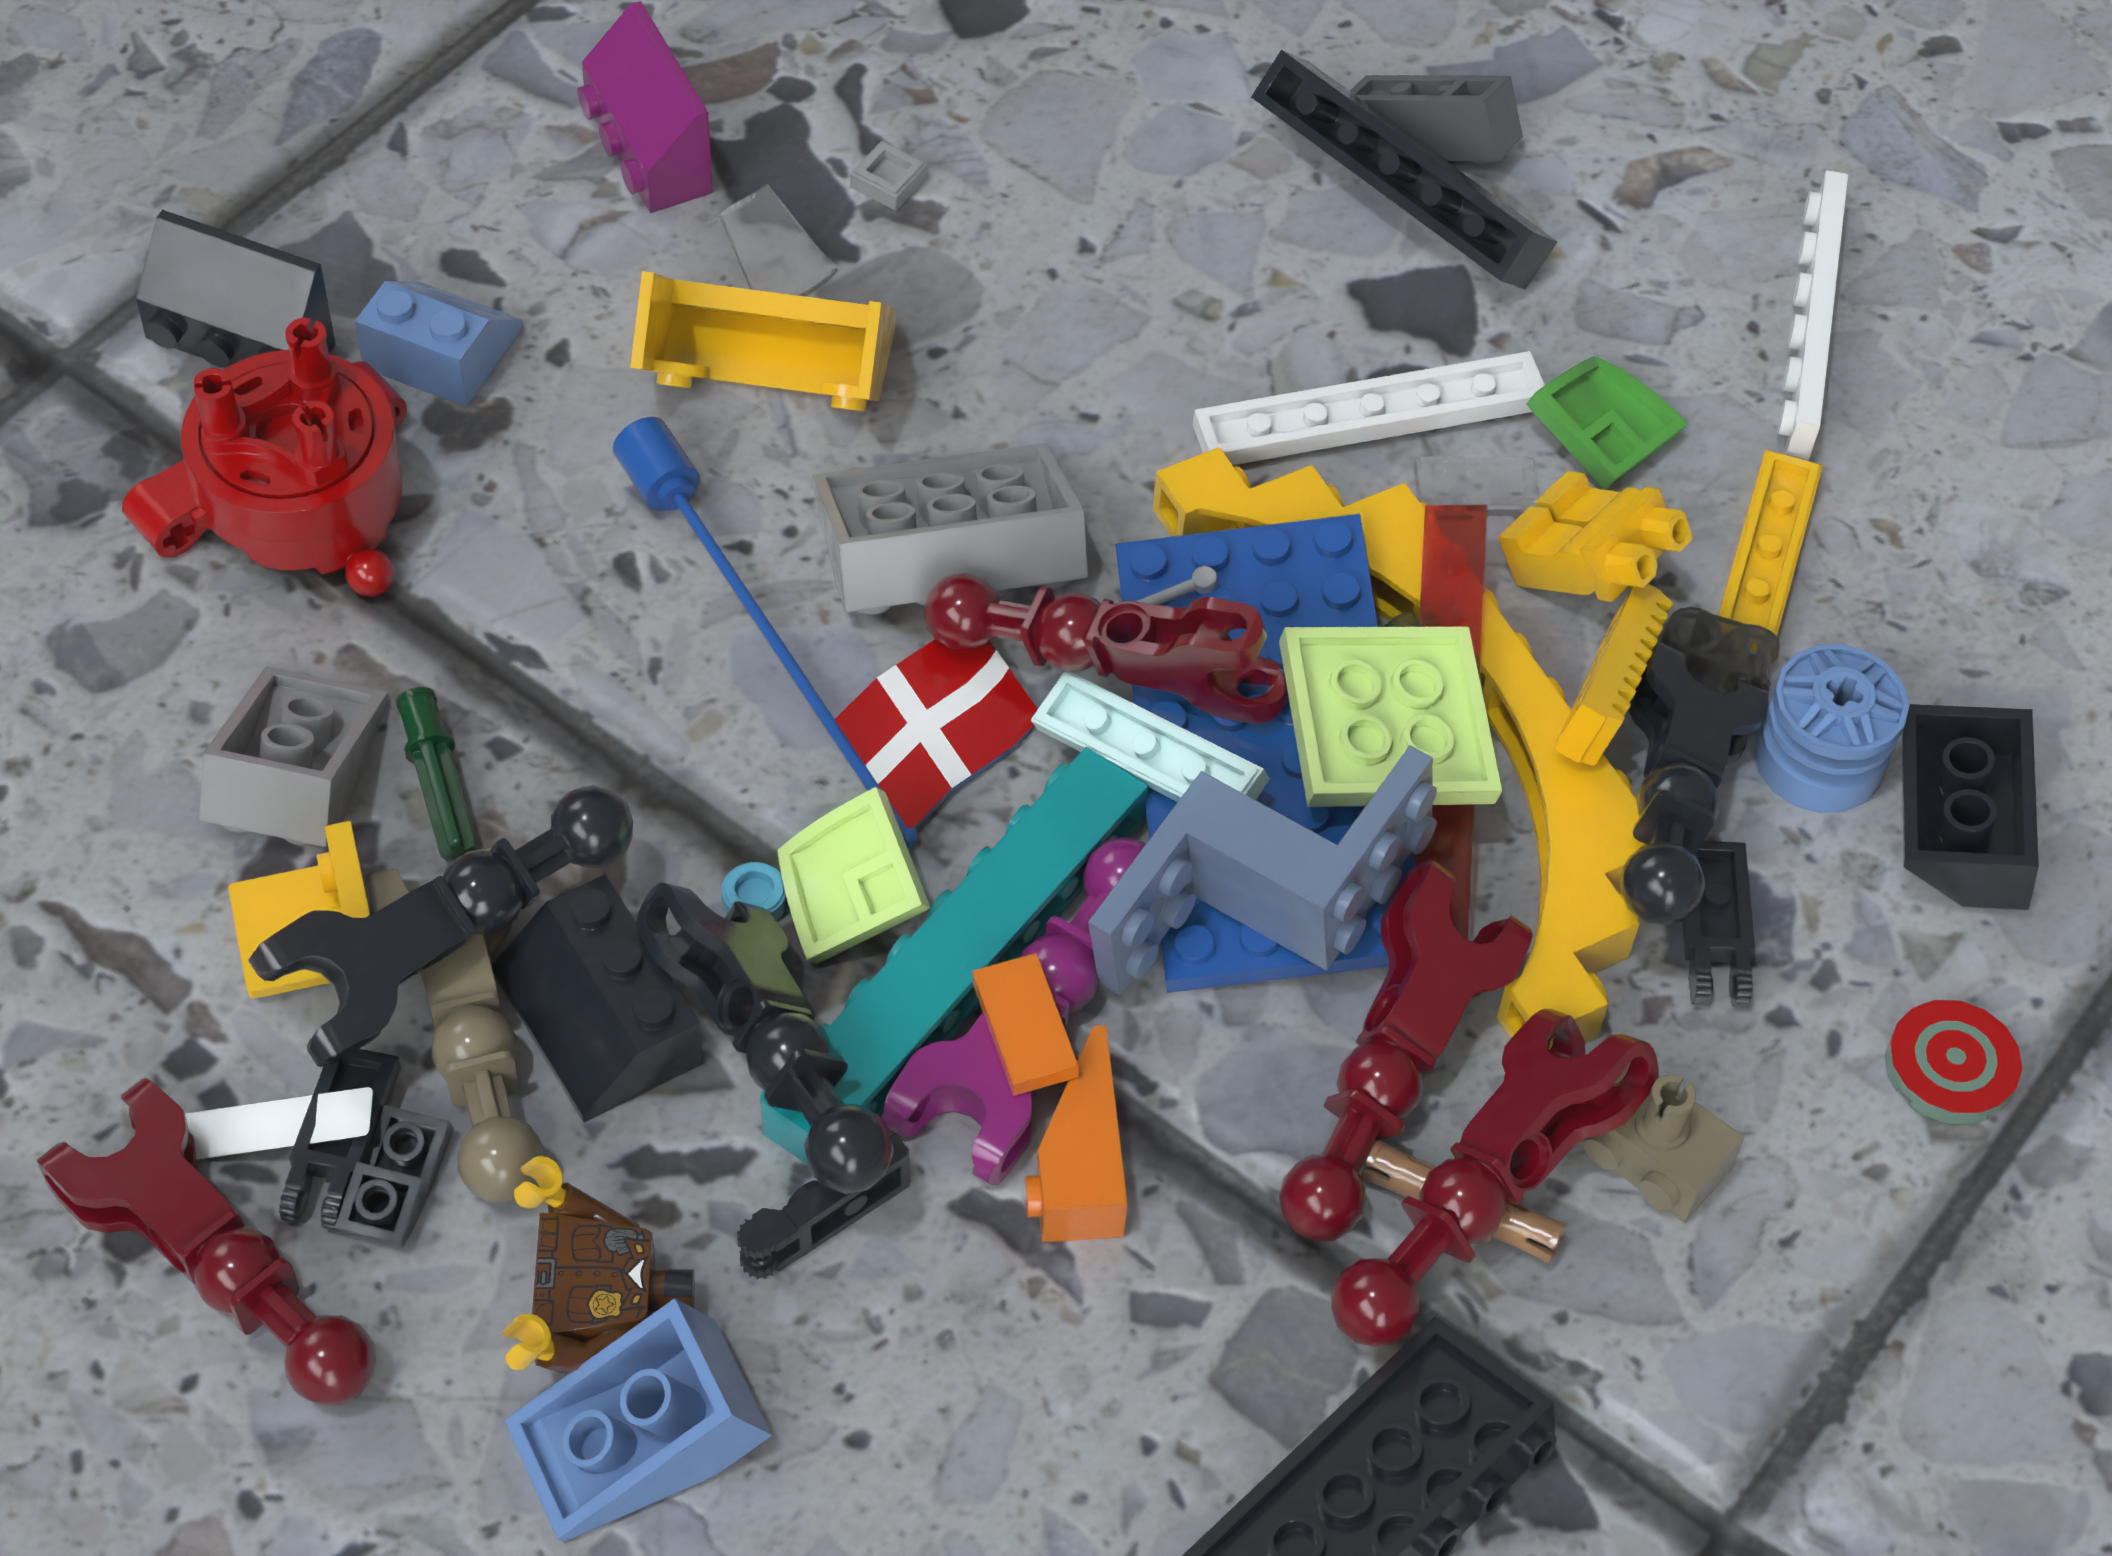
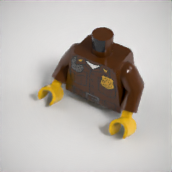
[502,1156,695,1374]

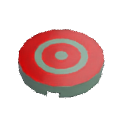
[1885,1000,2023,1125]

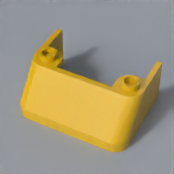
[630,271,897,412]

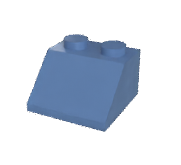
[355,281,524,407]

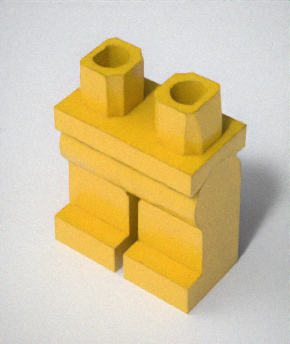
[1498,471,1692,602]

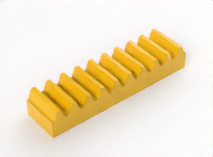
[1553,583,1673,766]

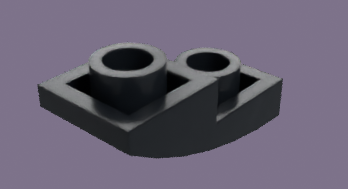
[334,1105,454,1248]

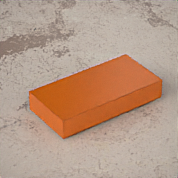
[972,953,1079,1096]

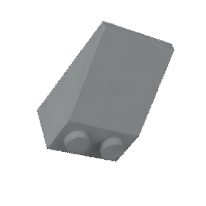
[199,666,388,847]

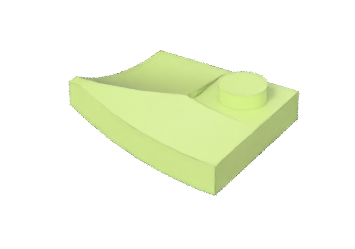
[777,787,931,964]

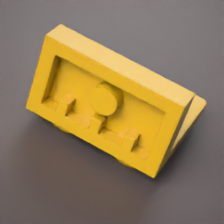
[228,821,370,999]

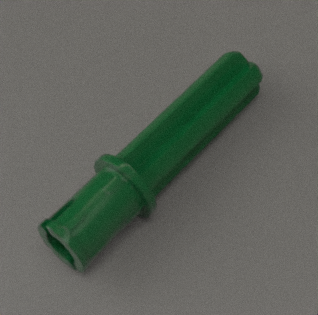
[396,687,477,861]

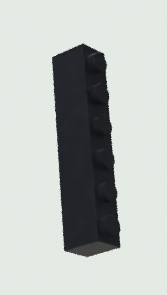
[1251,50,1558,290]

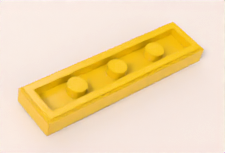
[1711,449,1823,656]

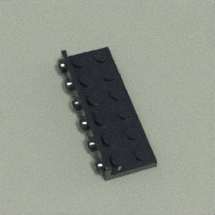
[1182,1316,1557,1556]

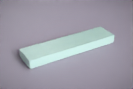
[1031,671,1270,802]

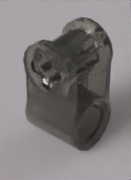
[1660,607,1781,697]

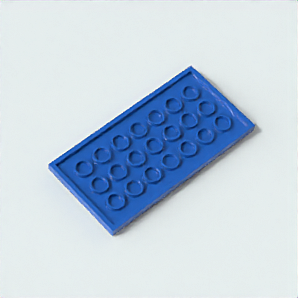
[1115,514,1416,993]

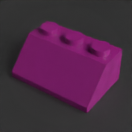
[577,1,713,213]

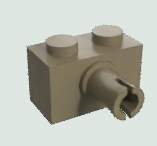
[1577,1062,1745,1223]

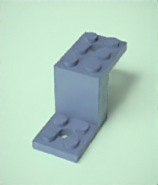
[1088,745,1437,996]

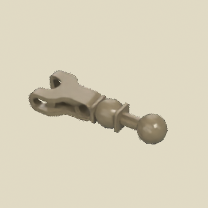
[367,847,545,1203]

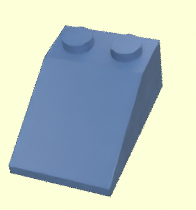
[504,1298,773,1542]

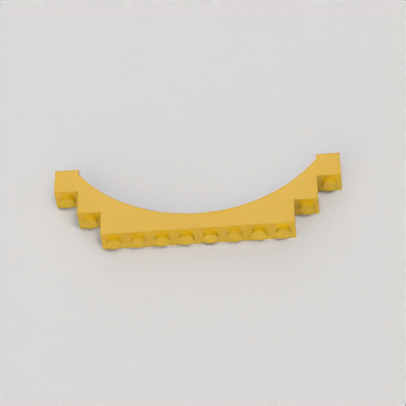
[1153,447,1646,1050]

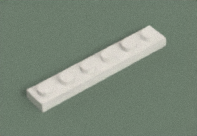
[1777,170,1848,461]
[1193,351,1545,465]

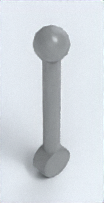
[1136,566,1217,605]

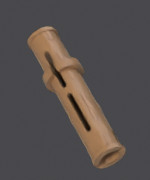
[1361,1139,1567,1264]

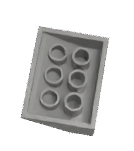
[812,443,1088,615]

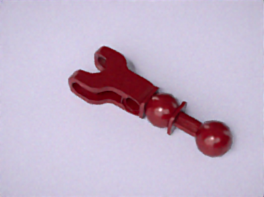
[924,573,1288,724]
[1279,858,1533,1241]
[1331,1009,1659,1347]
[37,1078,376,1406]

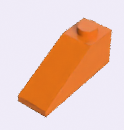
[1024,1025,1128,1243]

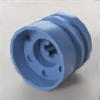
[1754,644,1910,813]

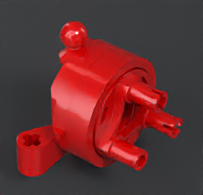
[122,318,407,597]

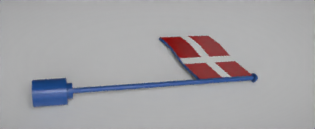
[613,417,1038,849]

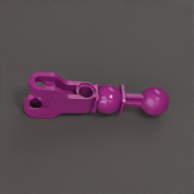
[883,837,1146,1186]

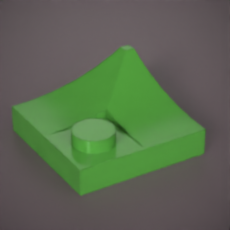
[1526,356,1688,490]

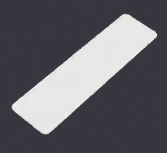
[185,1087,373,1160]

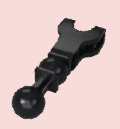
[1620,640,1769,925]
[248,785,633,1067]
[636,882,894,1194]

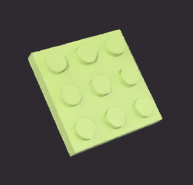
[1279,627,1502,807]

